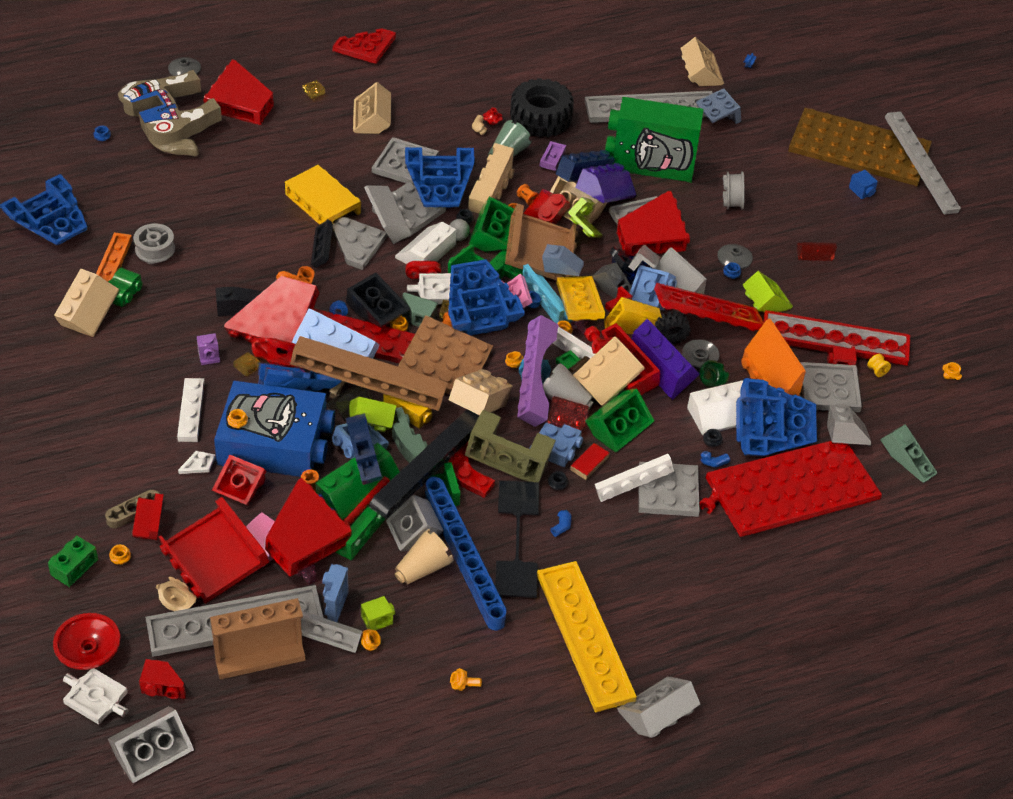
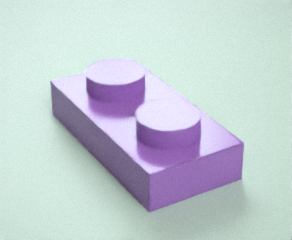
[540,141,566,171]

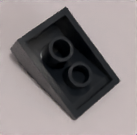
[346,273,411,328]

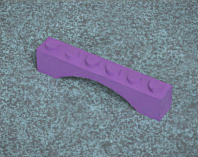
[517,315,558,427]

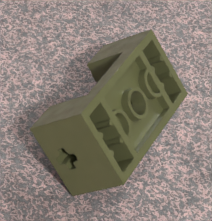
[465,410,556,482]

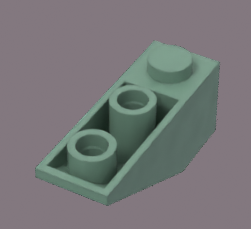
[880,424,937,483]

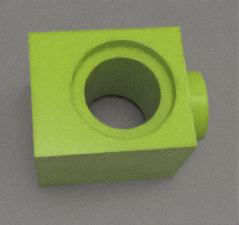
[361,596,395,630]

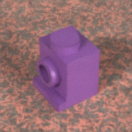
[197,333,220,365]

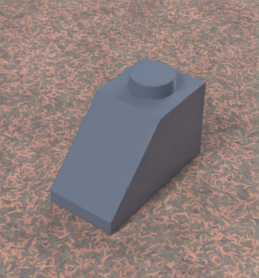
[542,244,584,276]

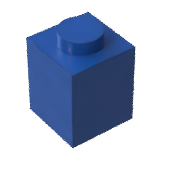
[849,170,878,199]

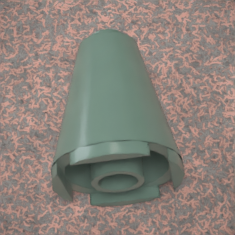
[488,120,532,157]

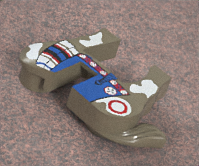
[118,70,222,156]

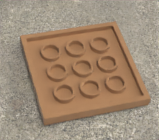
[398,315,493,395]

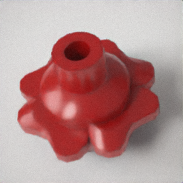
[483,108,503,125]

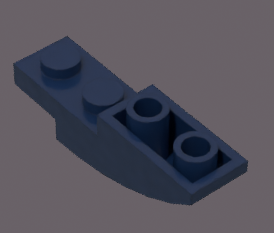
[346,413,383,485]

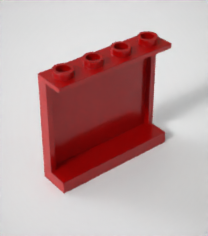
[159,497,269,604]

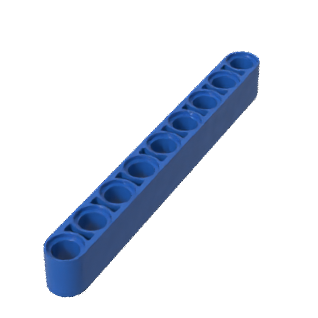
[425,477,506,631]

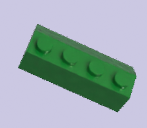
[315,442,400,521]

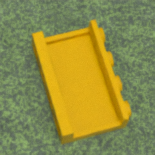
[285,165,361,225]

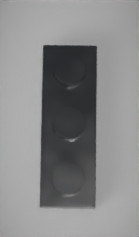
[311,219,333,268]

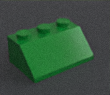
[469,196,514,252]
[585,389,654,452]

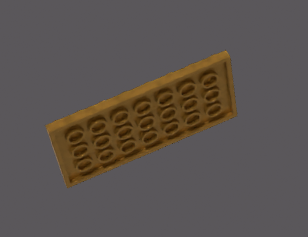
[788,108,932,186]

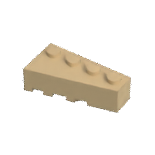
[468,143,514,214]

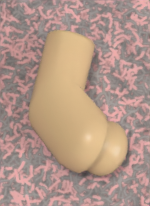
[472,115,487,135]

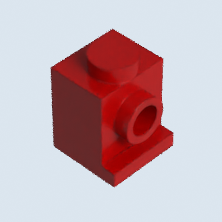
[827,346,857,365]

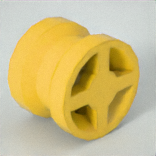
[867,354,891,377]

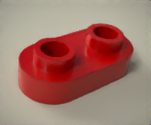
[405,261,442,279]

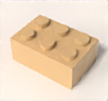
[448,369,513,415]

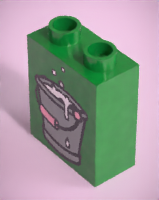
[605,97,704,183]

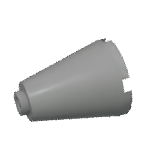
[543,363,594,412]

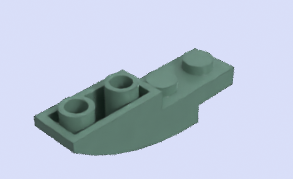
[392,407,427,463]

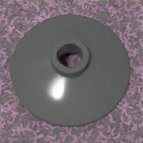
[168,57,201,76]
[717,244,753,270]
[682,340,719,368]

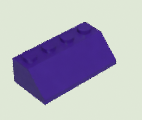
[575,163,636,203]
[631,319,700,400]

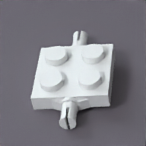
[407,273,451,304]
[63,668,128,725]

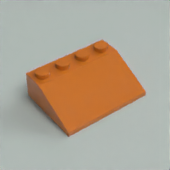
[741,319,806,396]

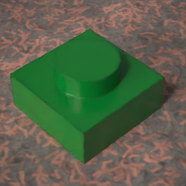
[556,350,580,369]

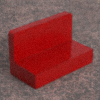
[132,493,164,540]

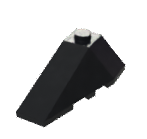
[215,287,263,317]

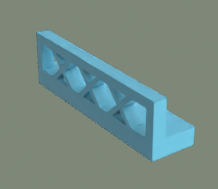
[523,264,573,323]

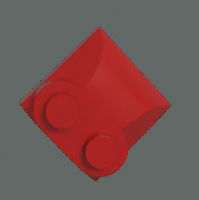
[523,189,571,225]
[212,455,267,506]

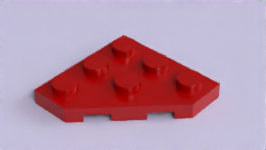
[333,28,396,64]

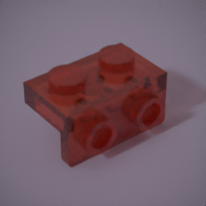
[544,396,590,434]

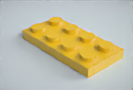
[556,276,605,321]

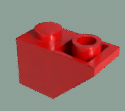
[139,659,186,699]

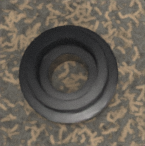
[456,209,474,224]
[703,429,723,447]
[548,471,568,490]

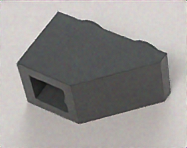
[592,262,631,298]

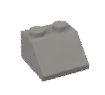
[827,404,871,445]
[386,495,443,552]

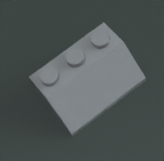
[364,185,412,244]
[655,247,707,294]
[617,676,701,738]
[108,706,194,783]

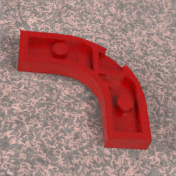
[448,441,495,498]

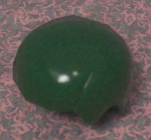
[699,360,730,388]

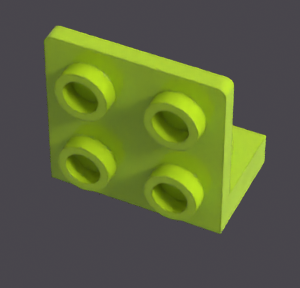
[568,197,603,238]

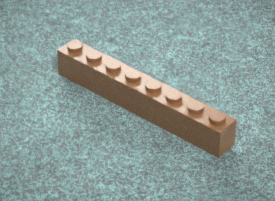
[290,336,448,411]

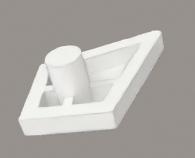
[178,451,215,474]

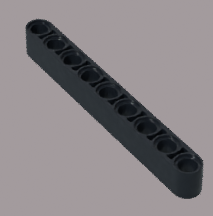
[369,409,480,519]

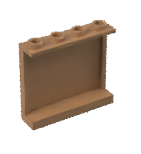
[505,203,578,280]
[210,598,306,680]

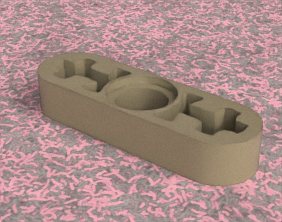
[105,490,160,528]

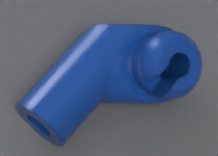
[701,451,730,468]
[550,510,572,537]

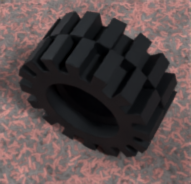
[655,311,691,344]

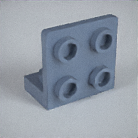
[696,88,741,124]

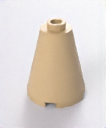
[395,529,454,584]

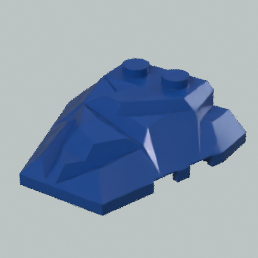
[405,147,474,207]
[0,174,87,245]
[448,259,525,336]
[258,362,342,392]
[736,378,817,456]

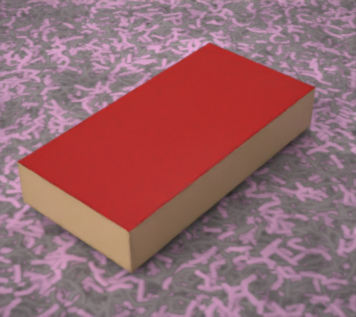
[570,443,610,480]

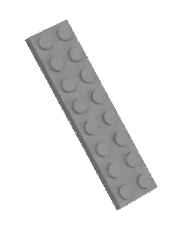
[585,91,713,123]
[146,585,323,657]

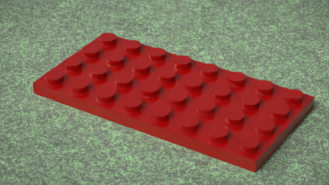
[705,441,882,537]

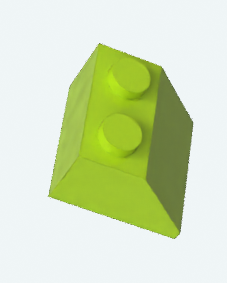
[743,271,793,313]
[349,397,396,432]

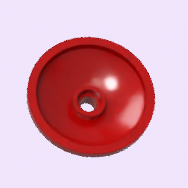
[53,613,120,670]

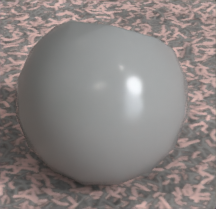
[449,219,470,241]

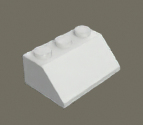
[395,222,456,264]
[687,381,743,435]

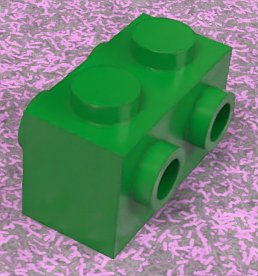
[48,536,98,587]

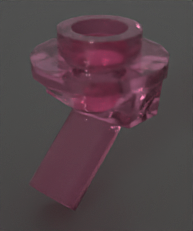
[570,319,588,335]

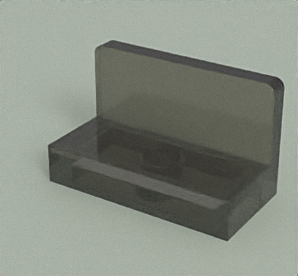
[326,384,373,421]

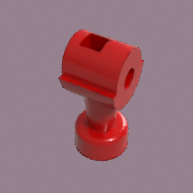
[584,326,611,354]
[699,481,730,514]

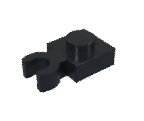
[609,246,635,272]

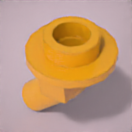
[450,668,482,691]

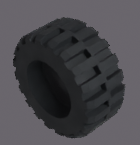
[510,78,574,138]

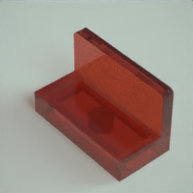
[797,242,837,261]

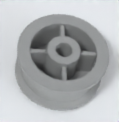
[723,171,744,210]
[133,223,175,264]

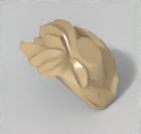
[156,577,197,611]

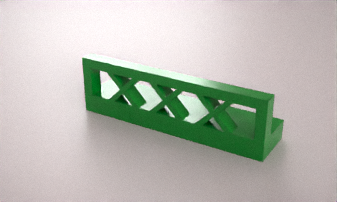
[336,506,385,560]

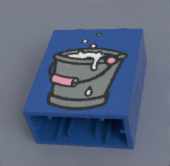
[214,381,336,477]

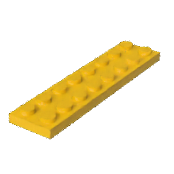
[537,561,637,712]

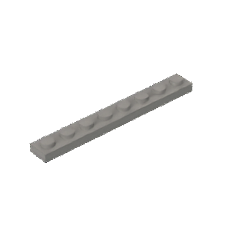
[885,112,961,215]

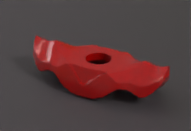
[252,338,303,369]

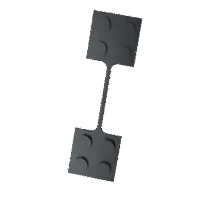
[495,480,539,598]

